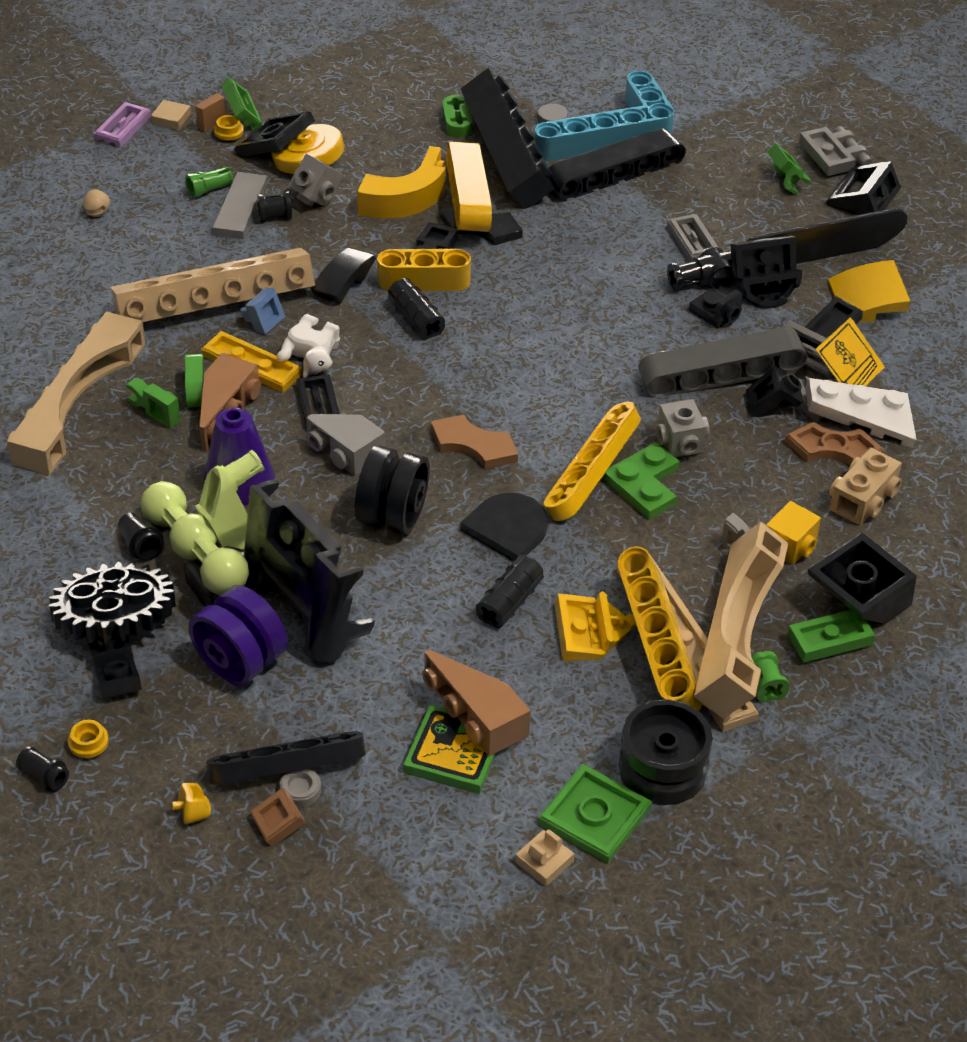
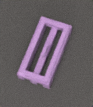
[94,102,151,148]

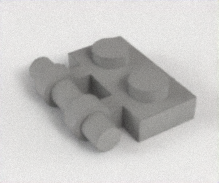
[799,126,873,176]

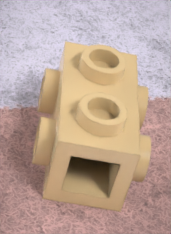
[829,448,902,526]

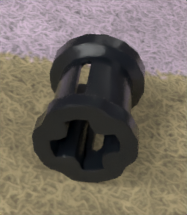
[257,190,292,222]

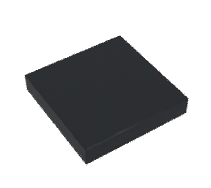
[234,111,315,157]

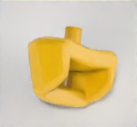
[172,783,211,824]

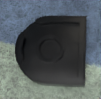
[460,493,548,561]

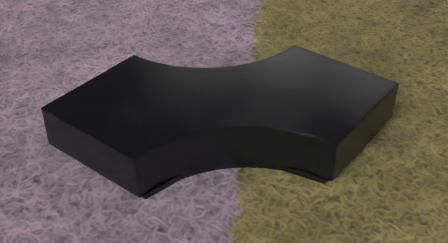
[440,206,523,245]

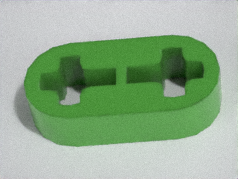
[442,95,473,138]
[185,353,205,408]

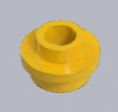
[214,115,244,141]
[68,720,109,758]

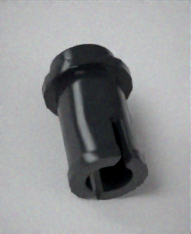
[16,746,69,790]

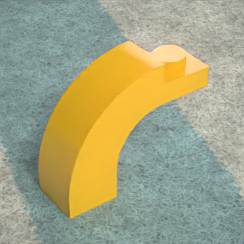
[357,146,446,219]

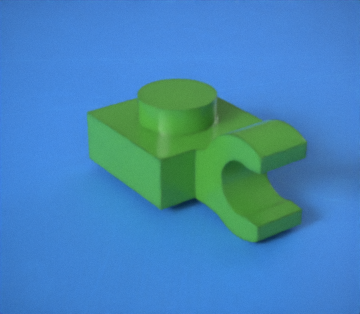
[767,143,810,195]

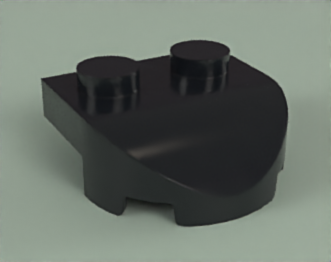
[730,235,802,307]

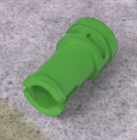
[185,166,234,199]

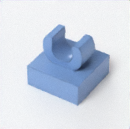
[240,288,286,334]

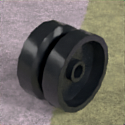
[354,445,430,534]
[619,699,713,805]

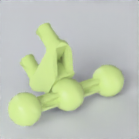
[140,450,265,595]

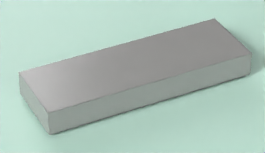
[213,172,268,240]

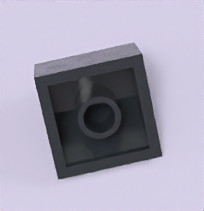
[808,533,917,624]

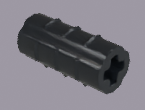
[388,278,445,340]
[476,555,544,629]

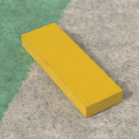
[201,331,303,393]

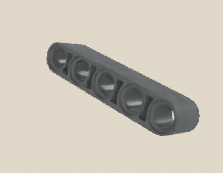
[638,327,808,397]

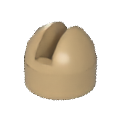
[83,189,110,218]

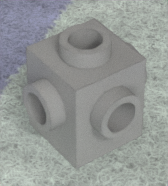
[288,153,344,207]
[656,399,710,457]

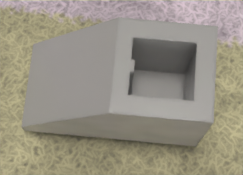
[306,414,386,476]

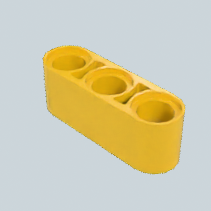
[377,249,471,291]

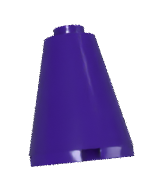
[203,408,275,506]

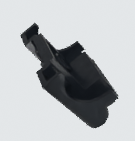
[244,479,375,663]

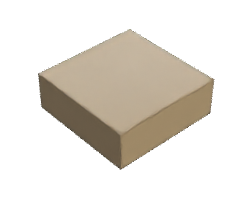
[151,100,191,130]

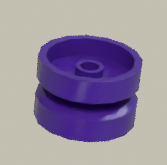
[188,585,288,687]

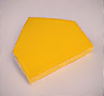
[554,591,636,661]

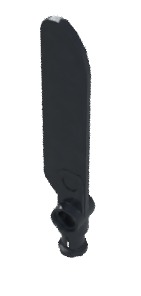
[667,208,907,291]

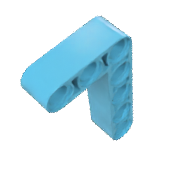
[534,71,674,161]

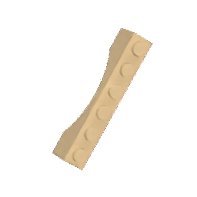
[7,311,145,476]
[694,522,788,719]

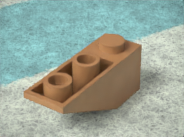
[199,353,261,452]
[422,650,531,756]

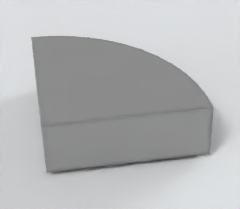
[722,513,750,550]

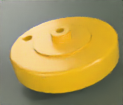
[271,124,345,174]

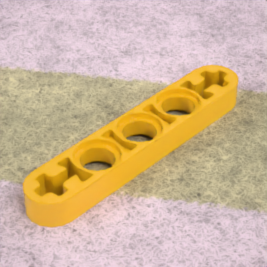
[544,402,641,521]

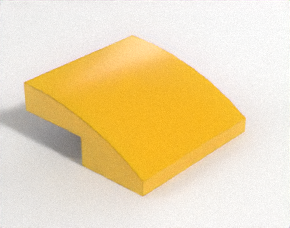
[828,260,911,323]

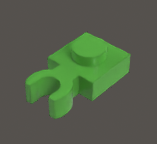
[126,377,180,429]

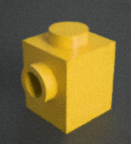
[766,501,821,565]

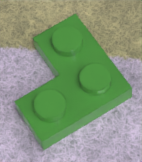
[603,442,680,520]

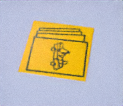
[816,317,885,386]

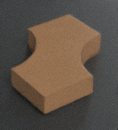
[431,415,518,469]
[785,422,884,465]

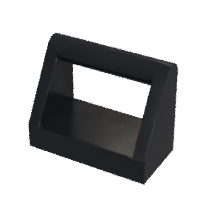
[826,161,901,216]

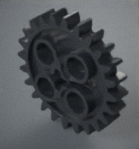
[49,562,176,643]

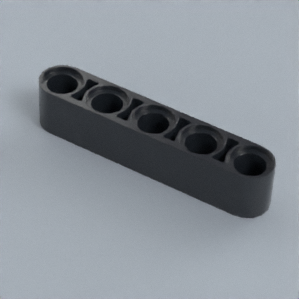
[549,128,686,201]

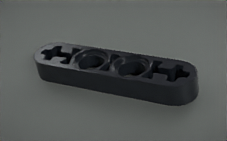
[206,731,366,784]

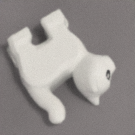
[276,314,340,378]

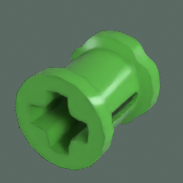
[751,651,790,702]

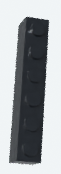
[461,68,554,209]

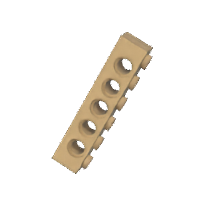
[110,248,315,322]

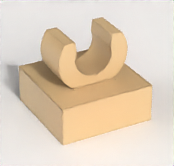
[515,829,575,886]

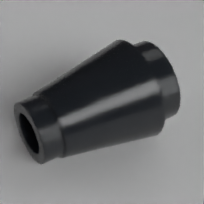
[118,513,164,560]

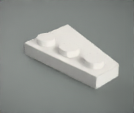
[805,378,917,448]

